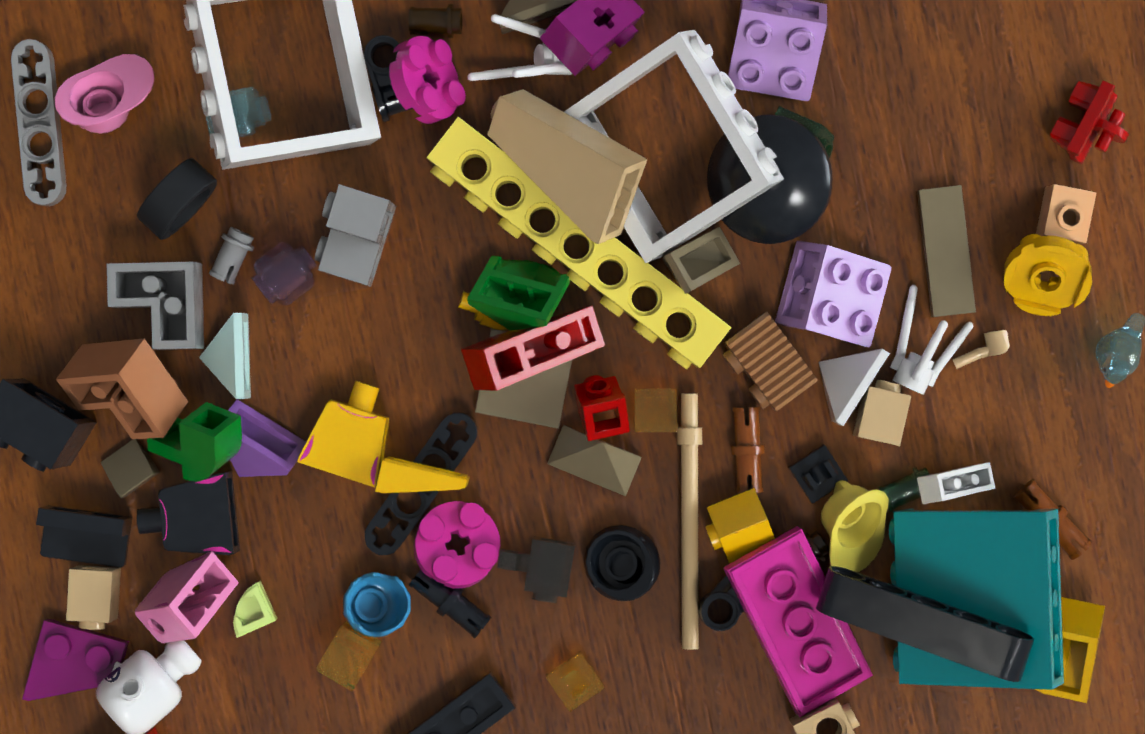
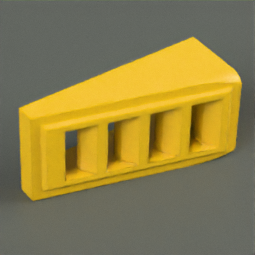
[375,456,469,493]

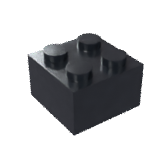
[0,378,97,472]

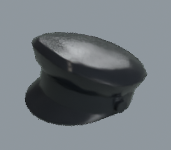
[584,525,660,601]

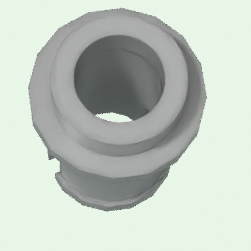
[209,227,254,285]

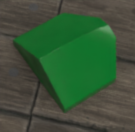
[467,256,570,331]

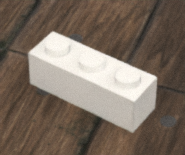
[917,462,995,504]

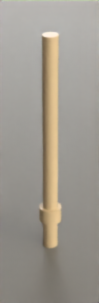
[677,393,702,650]

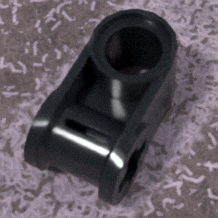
[364,35,413,122]

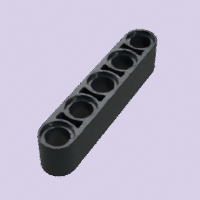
[816,566,1034,682]

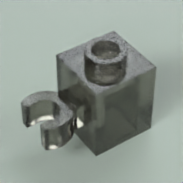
[497,536,575,603]

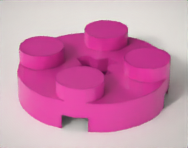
[389,36,466,124]
[414,501,500,589]

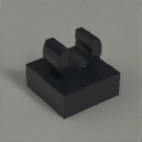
[788,444,848,504]

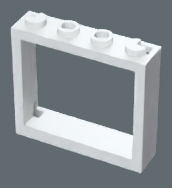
[183,0,381,170]
[564,30,784,263]

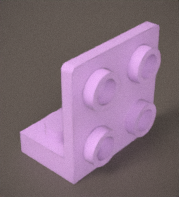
[728,0,827,101]
[775,241,891,347]

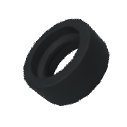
[137,158,217,240]

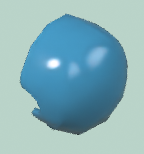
[343,572,411,637]

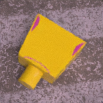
[297,380,389,488]

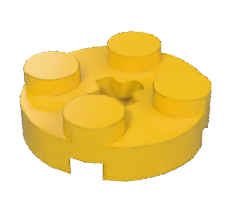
[1004,234,1092,316]

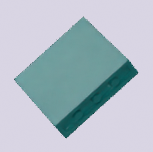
[889,508,1064,690]

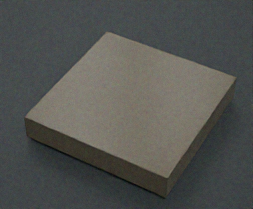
[475,329,572,429]

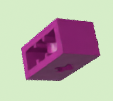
[540,0,645,76]

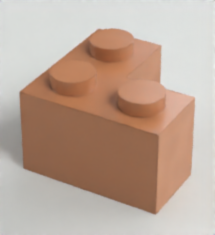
[56,338,188,439]

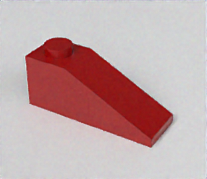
[461,305,605,391]

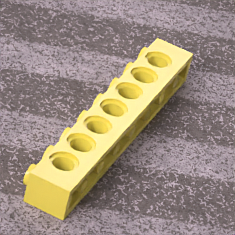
[427,117,732,370]

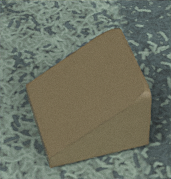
[100,439,160,498]

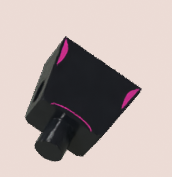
[137,471,240,555]

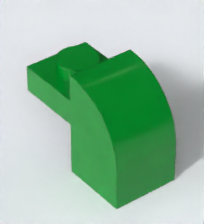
[147,402,242,482]

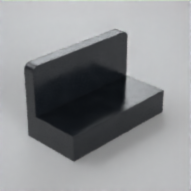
[36,505,132,567]

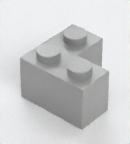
[314,184,397,287]
[107,262,204,350]

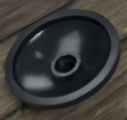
[707,114,833,244]

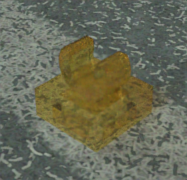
[546,651,605,712]

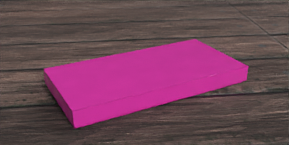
[723,526,873,717]

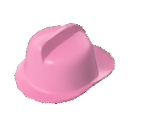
[55,54,155,134]

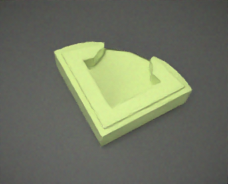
[233,580,277,638]

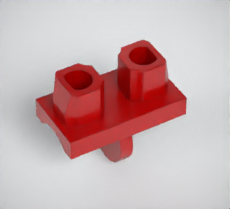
[1050,81,1129,165]

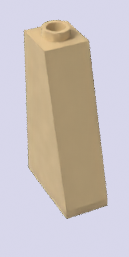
[487,89,647,244]

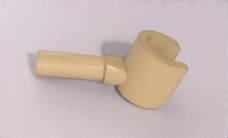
[952,330,1010,369]

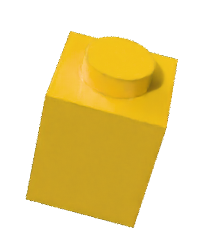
[705,488,775,563]

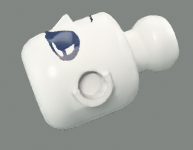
[96,640,202,734]

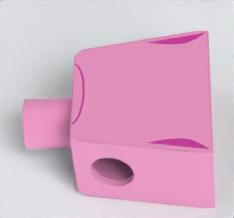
[135,551,239,643]

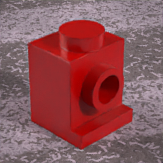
[574,375,630,441]

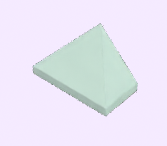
[199,313,251,399]

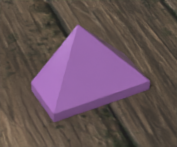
[228,399,306,477]

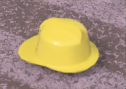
[821,480,889,572]

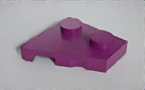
[22,619,129,701]

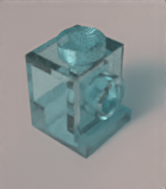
[206,87,271,138]

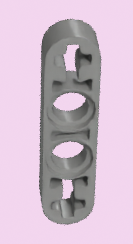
[11,39,67,206]

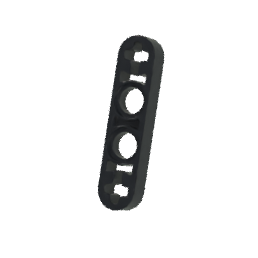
[365,413,478,555]

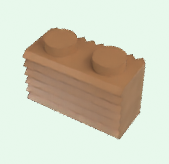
[722,312,818,411]

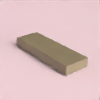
[917,185,976,317]

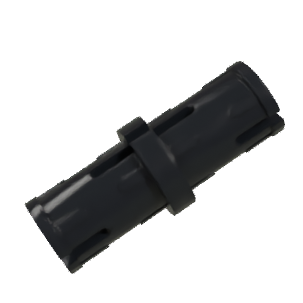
[409,570,492,639]

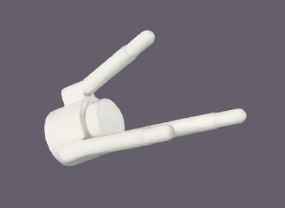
[468,14,572,81]
[890,285,973,395]

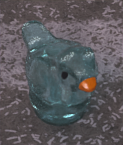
[1096,313,1145,388]

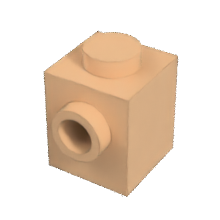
[1036,184,1097,245]

